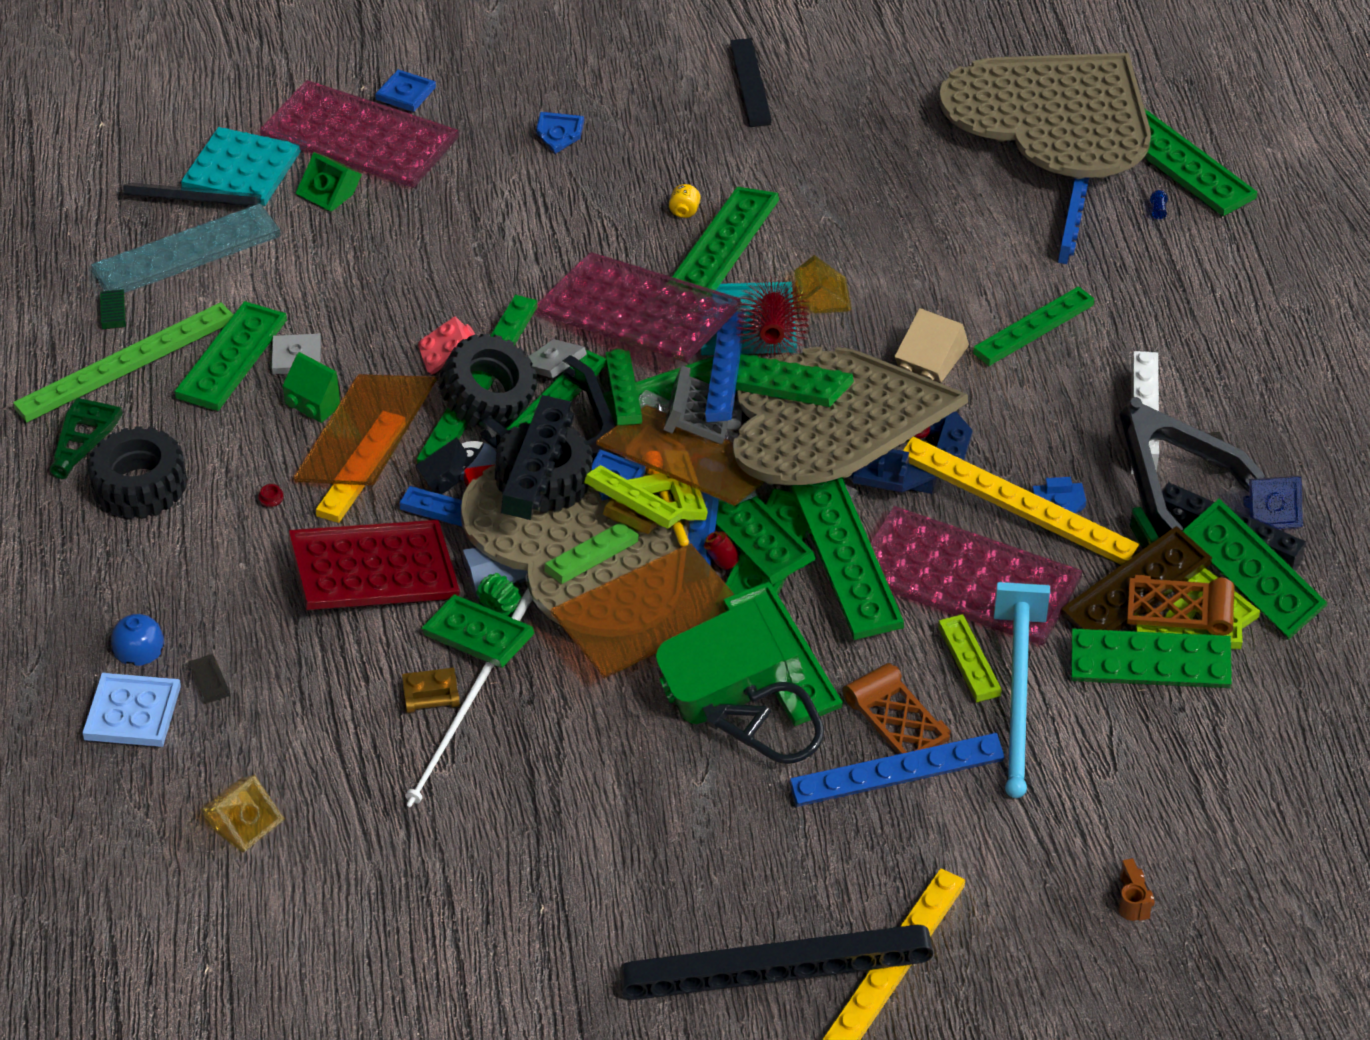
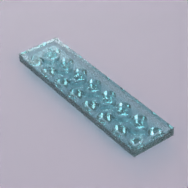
[91,204,281,293]

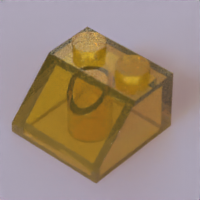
[794,255,852,314]
[201,775,285,852]

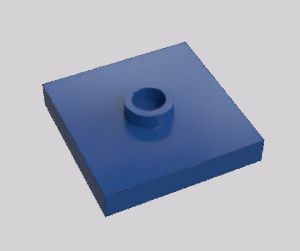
[376,69,436,112]

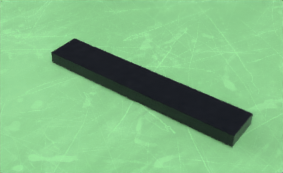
[730,38,772,127]
[123,183,261,206]

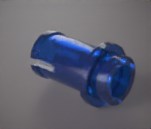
[1150,190,1168,219]

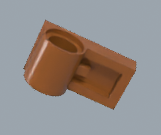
[1119,858,1155,921]

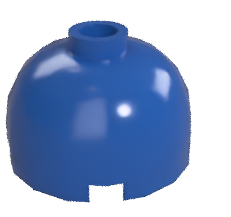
[111,614,165,666]

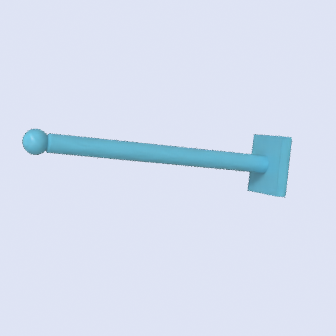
[994,582,1050,798]

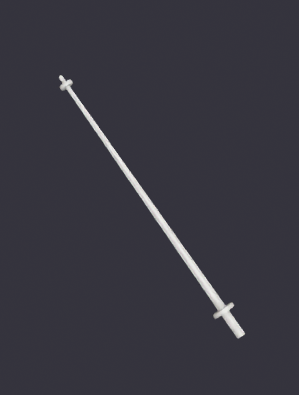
[405,574,533,807]

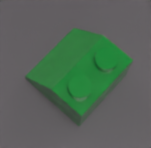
[296,152,362,211]
[283,352,341,423]

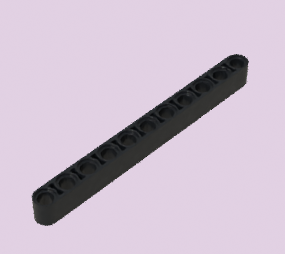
[619,925,934,1000]

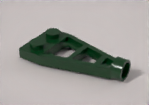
[50,398,123,479]

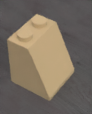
[895,308,969,383]

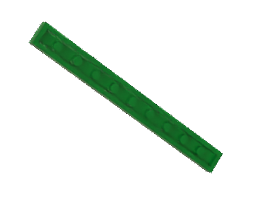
[417,294,538,464]

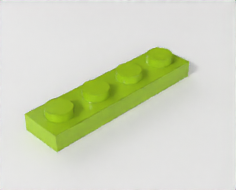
[938,614,1002,702]

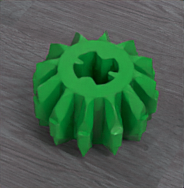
[476,573,521,616]

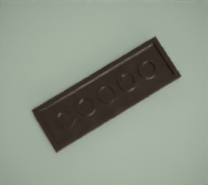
[1061,526,1212,631]

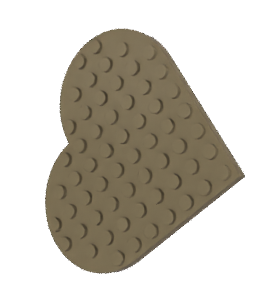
[940,53,1151,179]
[733,347,968,485]
[461,465,689,639]

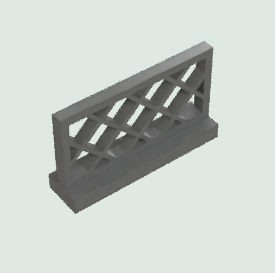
[663,365,728,444]

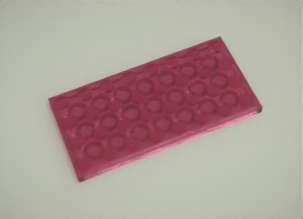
[260,80,459,188]
[536,252,741,363]
[870,506,1082,646]

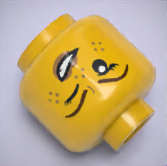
[669,184,700,218]

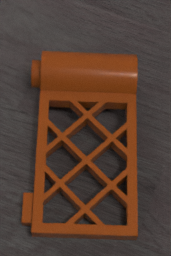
[1127,575,1235,635]
[843,663,951,754]

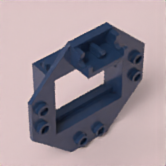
[846,411,973,494]

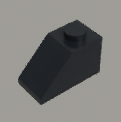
[416,437,468,495]

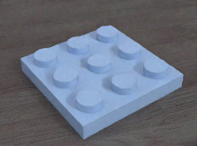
[83,673,181,747]

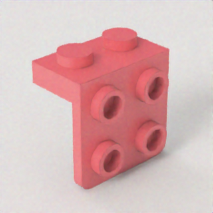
[418,316,475,375]

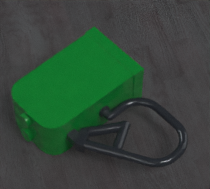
[656,591,824,764]

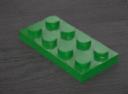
[422,594,535,668]

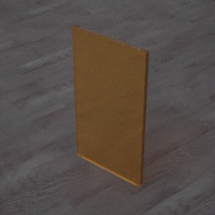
[293,374,437,486]
[596,405,765,506]
[551,543,734,678]

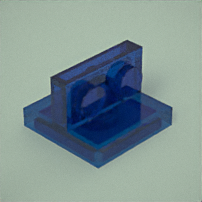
[1243,476,1303,529]

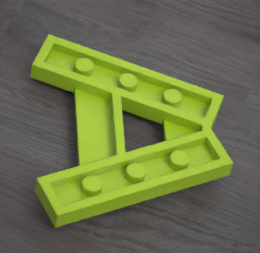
[584,452,708,529]
[1136,568,1260,649]

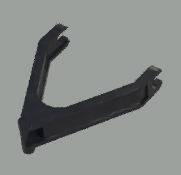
[479,355,626,463]
[1116,397,1265,538]

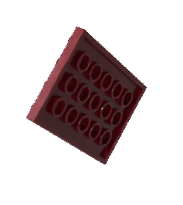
[288,520,460,610]

